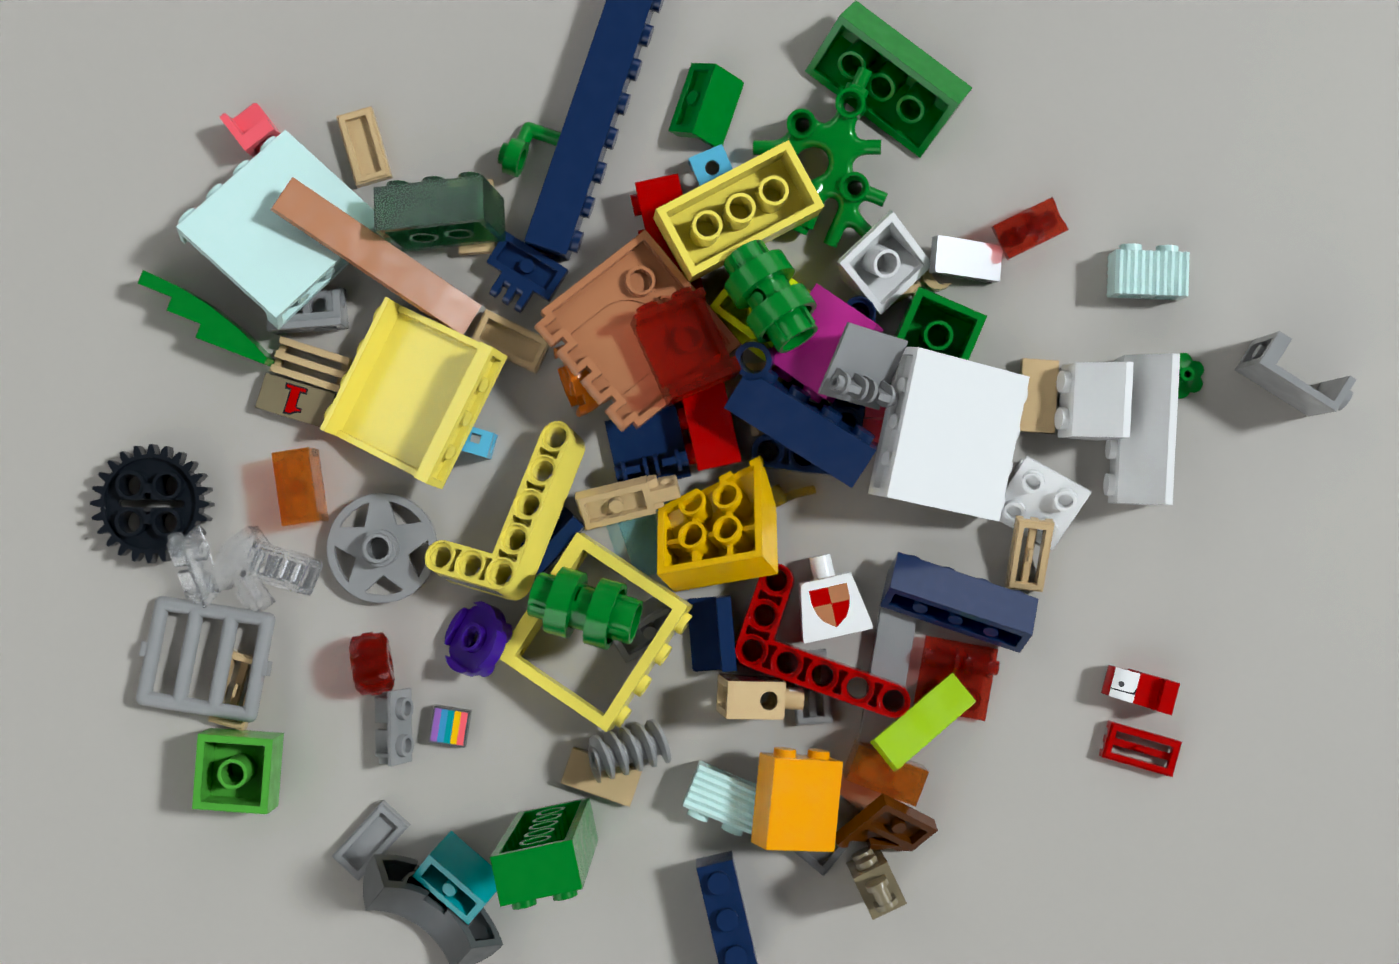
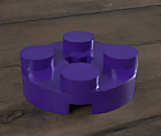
[444,601,513,677]

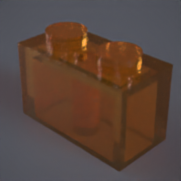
[271,447,329,526]
[842,739,929,807]

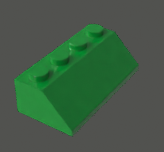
[805,0,972,158]

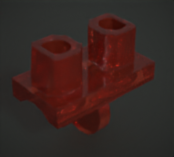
[991,197,1069,260]

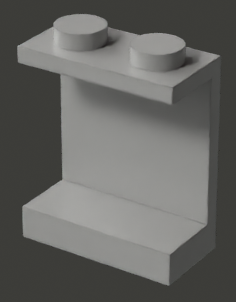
[1235,331,1357,417]

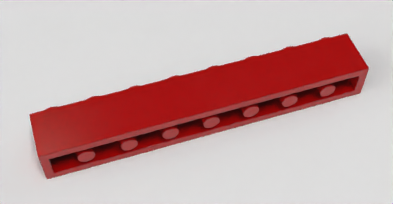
[630,173,741,472]

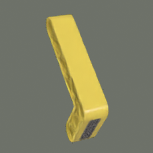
[424,421,585,601]

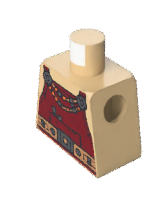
[716,674,804,720]

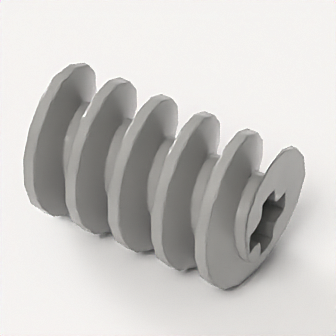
[588,719,671,783]

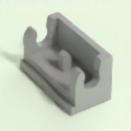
[266,288,349,335]

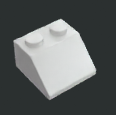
[1054,362,1134,441]

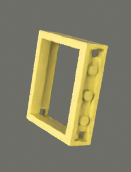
[499,532,693,732]

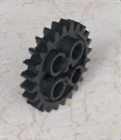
[90,444,215,563]

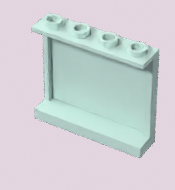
[176,130,383,330]

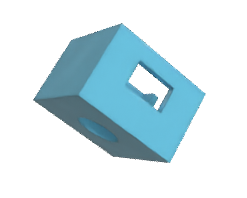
[688,144,733,186]
[461,427,498,459]

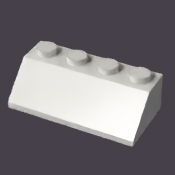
[1103,353,1180,506]

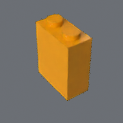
[751,747,843,852]

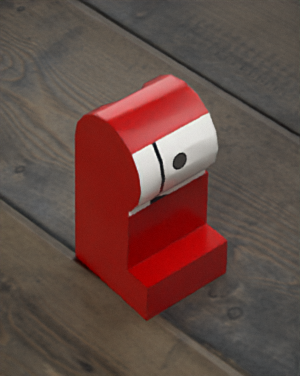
[1101,665,1180,716]

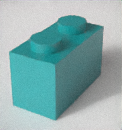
[412,831,497,925]

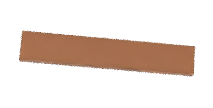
[270,177,482,335]

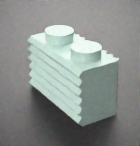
[1106,243,1190,300]
[683,761,757,836]

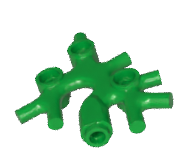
[753,66,888,248]

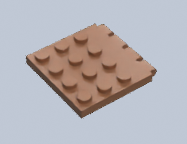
[534,230,741,432]

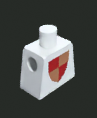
[798,554,873,644]

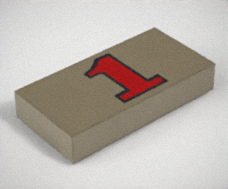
[255,373,337,427]

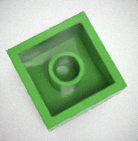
[192,728,284,814]

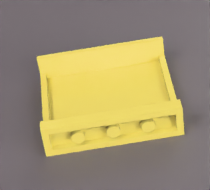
[320,297,508,489]

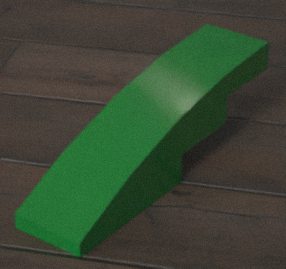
[137,270,275,367]

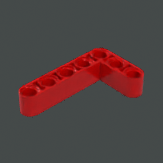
[735,564,911,718]

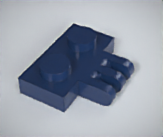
[486,231,569,313]

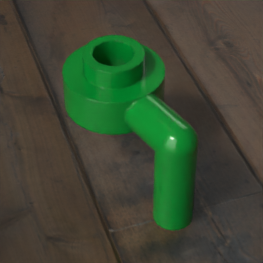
[498,122,561,177]

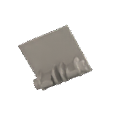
[818,322,908,410]

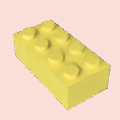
[653,140,825,283]

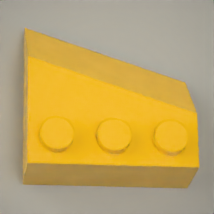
[657,456,778,592]

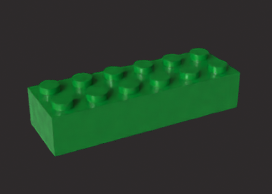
[490,797,598,910]

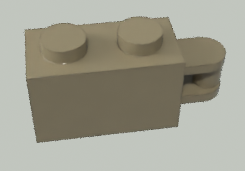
[846,847,907,920]

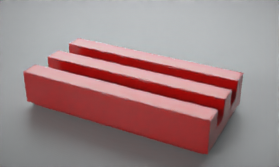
[1099,720,1182,777]

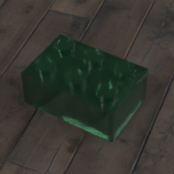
[373,172,506,252]

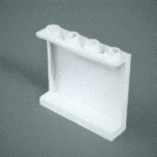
[868,347,1030,522]

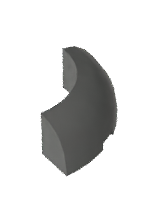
[363,854,503,964]

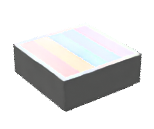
[428,704,472,748]

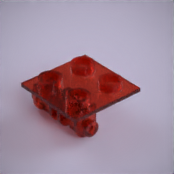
[913,635,1000,721]

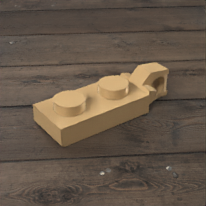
[575,475,681,530]

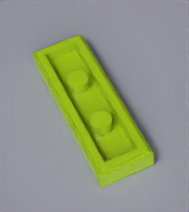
[870,673,976,772]

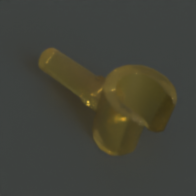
[771,484,816,507]

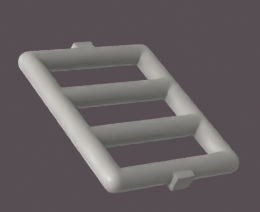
[136,596,275,723]

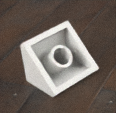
[837,210,930,315]

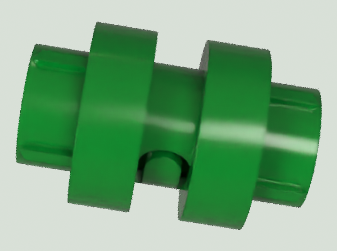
[723,240,818,353]
[527,567,643,650]

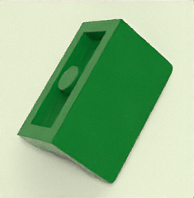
[668,63,744,147]

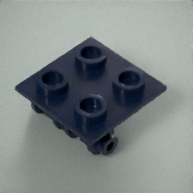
[604,405,691,482]

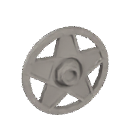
[327,493,437,603]

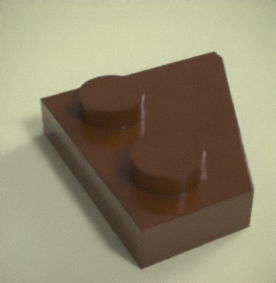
[836,793,938,851]

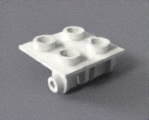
[999,456,1092,550]

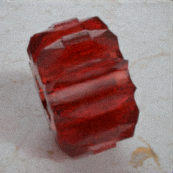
[349,632,395,696]

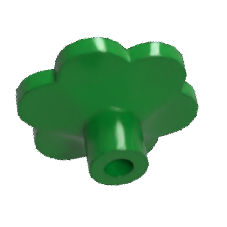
[1178,353,1204,399]

